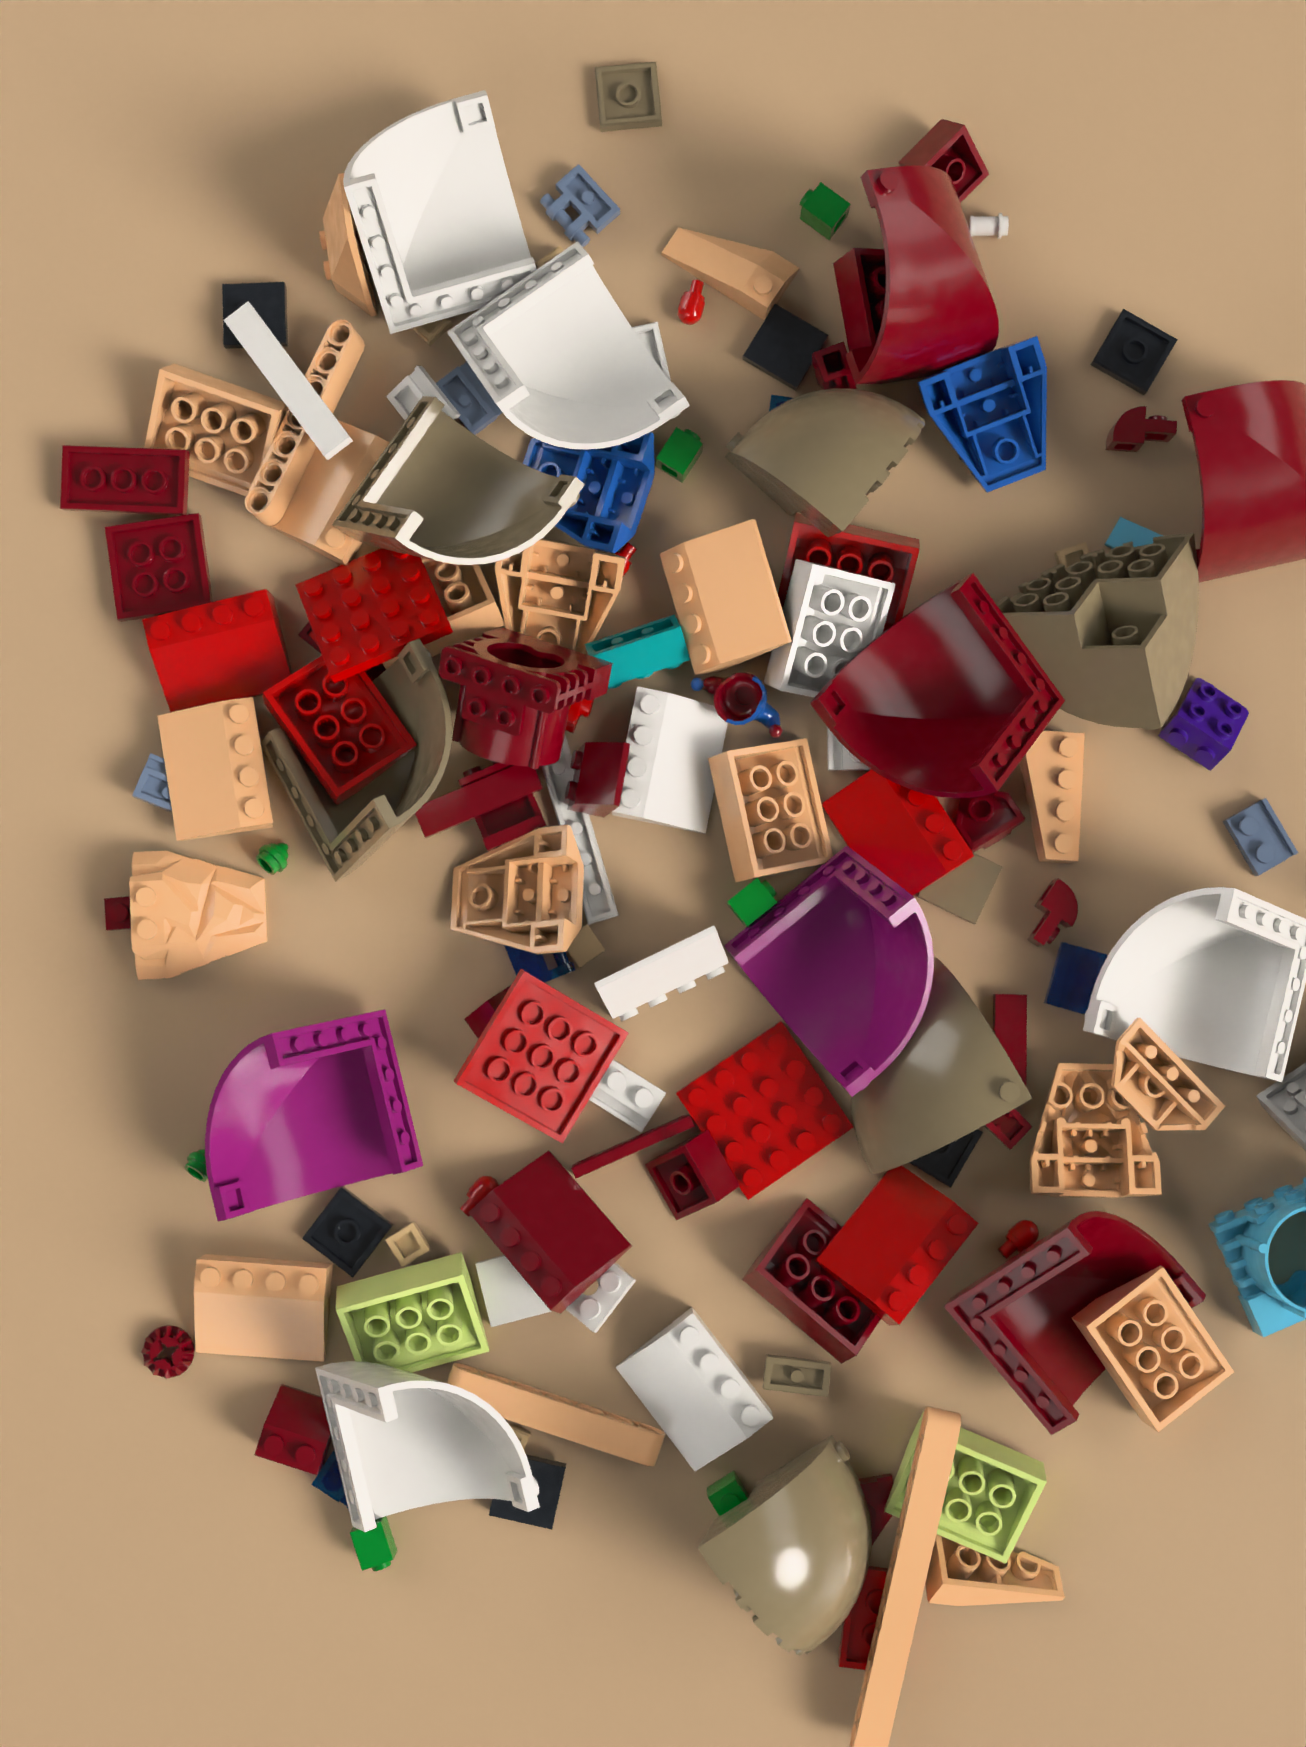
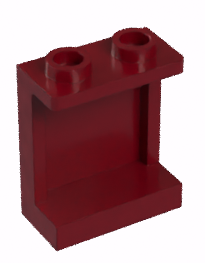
[458,761,547,852]

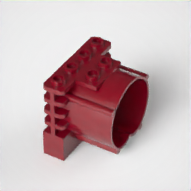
[439,627,613,769]

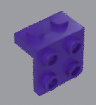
[1158,678,1249,771]

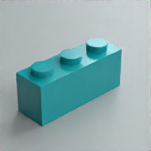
[584,614,690,689]

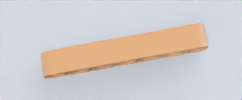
[245,319,365,526]
[447,1363,665,1466]

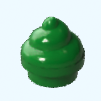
[256,843,288,875]
[185,1149,208,1182]

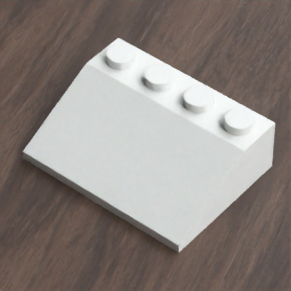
[764,559,896,697]
[612,686,728,834]
[594,926,729,1022]
[616,1307,773,1471]

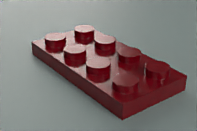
[60,445,190,515]

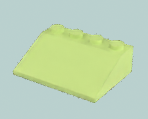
[336,1252,489,1373]
[885,1411,1047,1564]

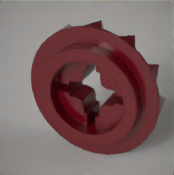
[141,1325,194,1379]

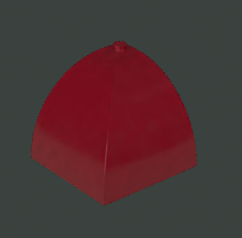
[845,165,999,385]
[1181,380,1306,583]
[810,573,1065,798]
[944,1211,1206,1435]

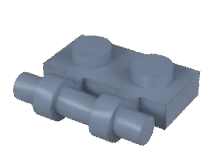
[540,164,620,247]

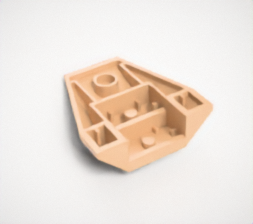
[319,173,377,316]
[495,538,626,654]
[450,824,584,954]

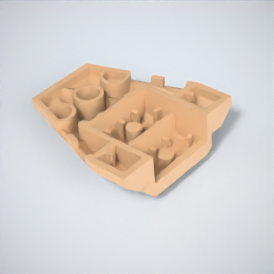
[129,851,267,980]
[1029,1063,1162,1198]

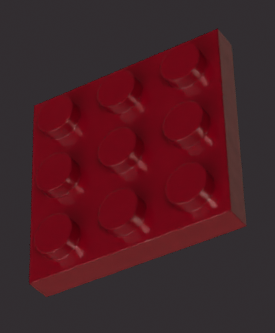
[105,513,213,622]

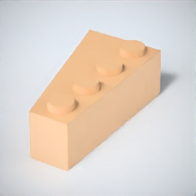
[1019,731,1085,864]

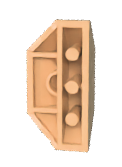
[1111,1017,1225,1131]

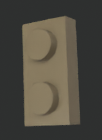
[762,1354,831,1397]

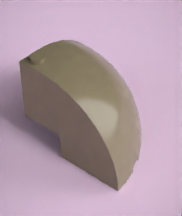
[725,388,925,537]
[996,533,1199,730]
[851,956,1032,1174]
[698,1435,872,1655]

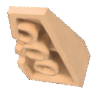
[661,227,799,321]
[925,1534,1065,1606]

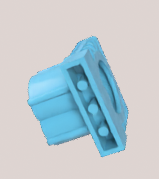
[1208,1177,1306,1337]

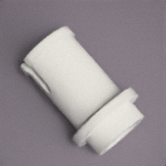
[969,213,1009,239]

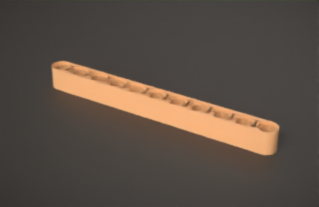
[850,1406,961,1747]

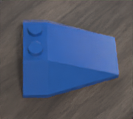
[917,336,1047,493]
[523,432,655,554]

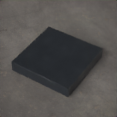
[222,282,288,349]
[743,304,829,391]
[1090,309,1178,396]
[909,1129,983,1188]
[302,1186,394,1278]
[489,1454,567,1530]

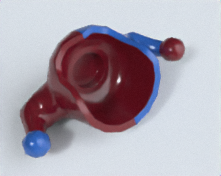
[691,672,783,738]

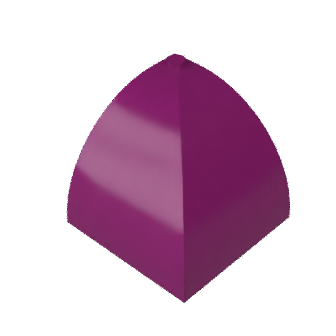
[724,846,934,1097]
[205,1009,423,1222]

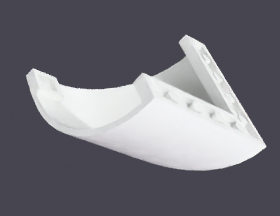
[343,90,537,334]
[447,241,690,450]
[1083,887,1306,1082]
[315,1361,540,1532]

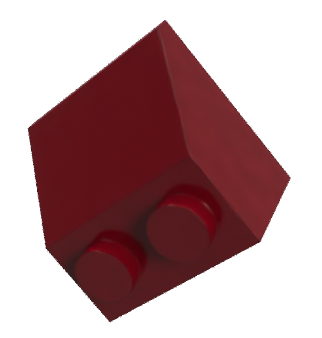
[898,119,989,203]
[565,742,630,818]
[645,1130,740,1220]
[254,1384,332,1475]

